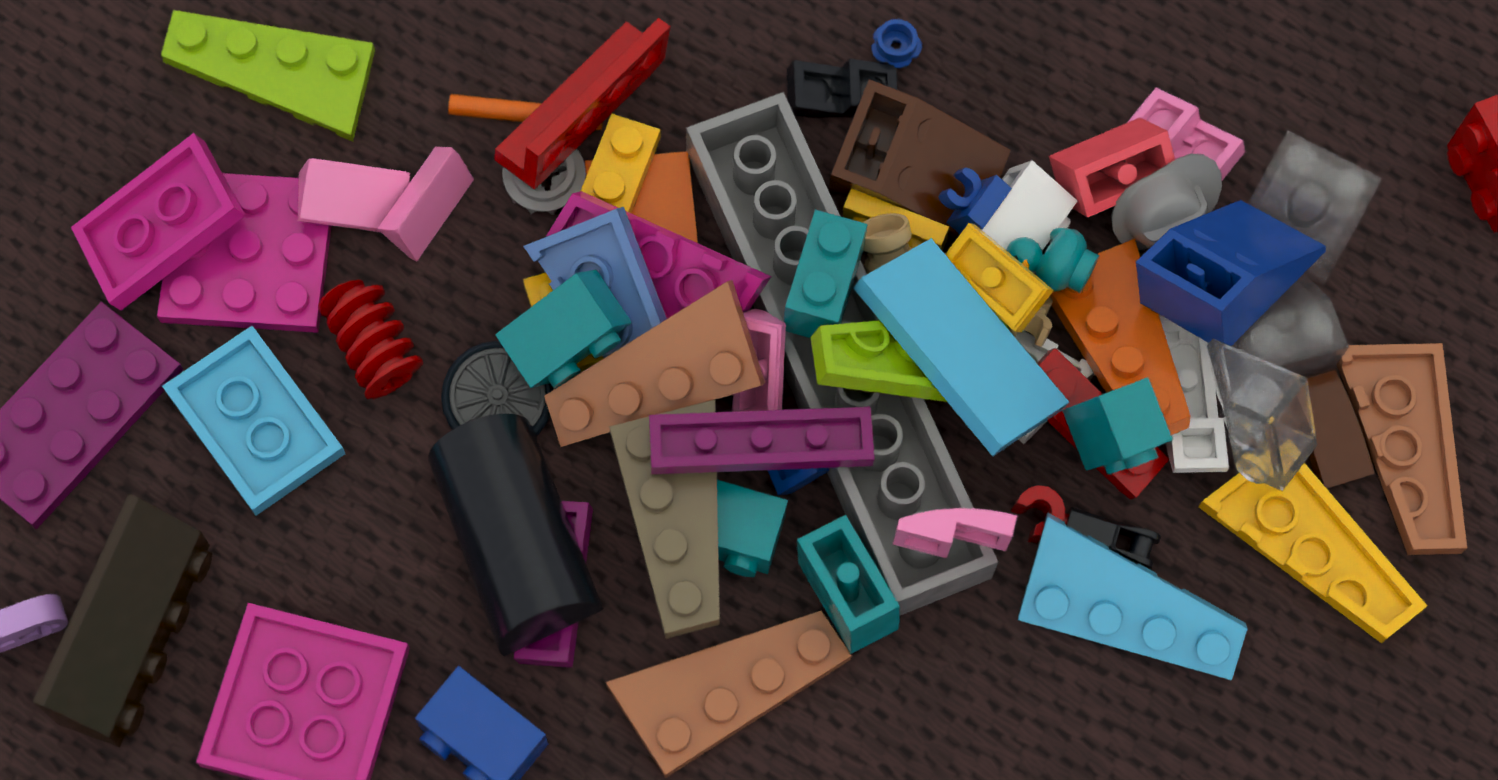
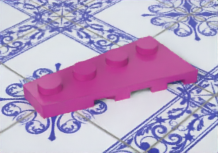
[546,191,772,319]

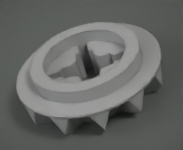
[502,149,586,215]

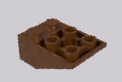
[828,79,1011,239]

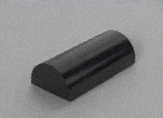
[428,413,604,657]

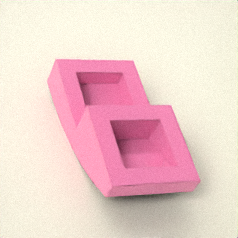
[1127,88,1245,180]
[893,508,1017,558]

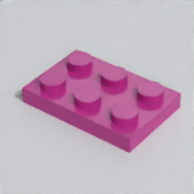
[71,133,246,310]

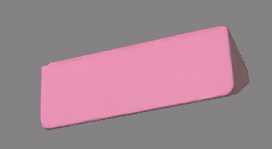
[377,147,474,261]
[298,158,410,232]
[732,309,786,412]

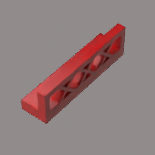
[494,18,671,190]

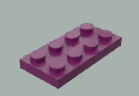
[0,302,183,530]

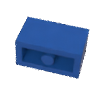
[415,666,548,780]

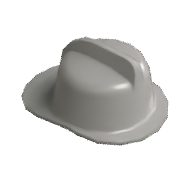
[1111,154,1222,250]

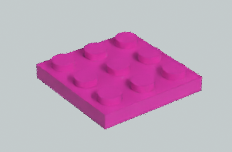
[157,173,331,333]
[196,603,410,780]

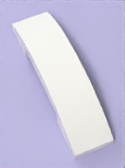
[1159,314,1229,473]

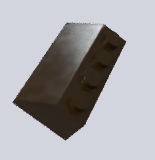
[33,494,212,747]

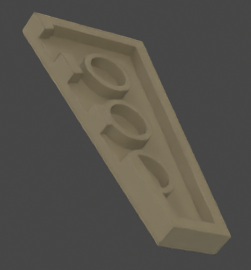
[609,400,720,639]

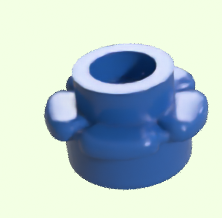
[871,19,922,69]

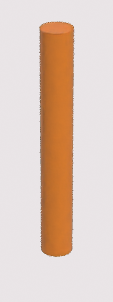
[448,94,603,130]

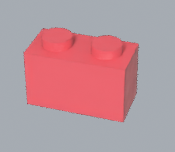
[1049,118,1175,218]

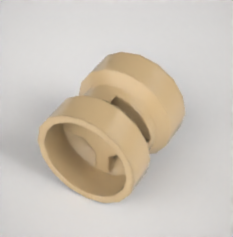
[862,213,913,274]

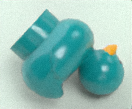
[1006,227,1100,293]

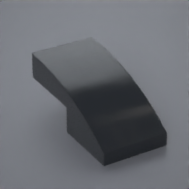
[787,58,897,118]

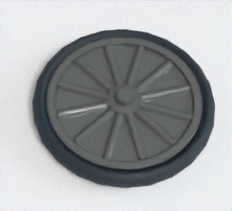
[441,341,554,436]

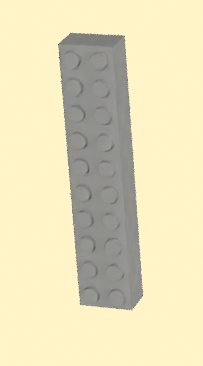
[686,92,998,615]

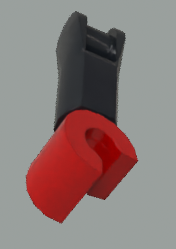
[1010,485,1161,570]

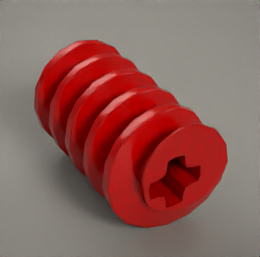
[318,279,423,399]

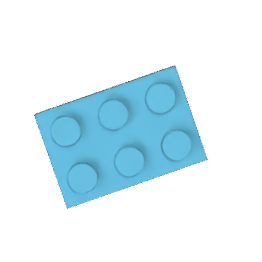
[162,326,345,516]

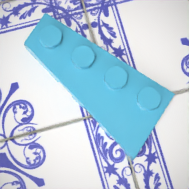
[1018,513,1247,680]

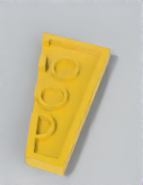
[1199,439,1427,643]

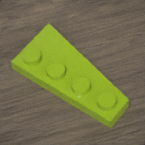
[161,10,375,142]
[811,318,1009,402]

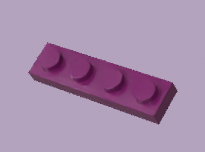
[649,407,875,475]

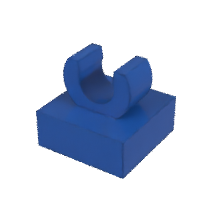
[938,168,1012,234]

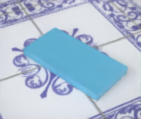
[853,238,1069,456]

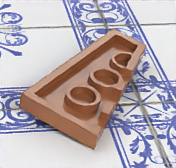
[1332,343,1467,555]
[606,611,852,778]

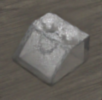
[1248,131,1382,285]
[1220,274,1349,394]
[1207,339,1318,491]

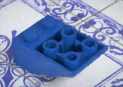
[1136,200,1326,352]

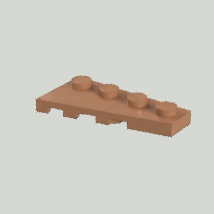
[544,280,765,447]

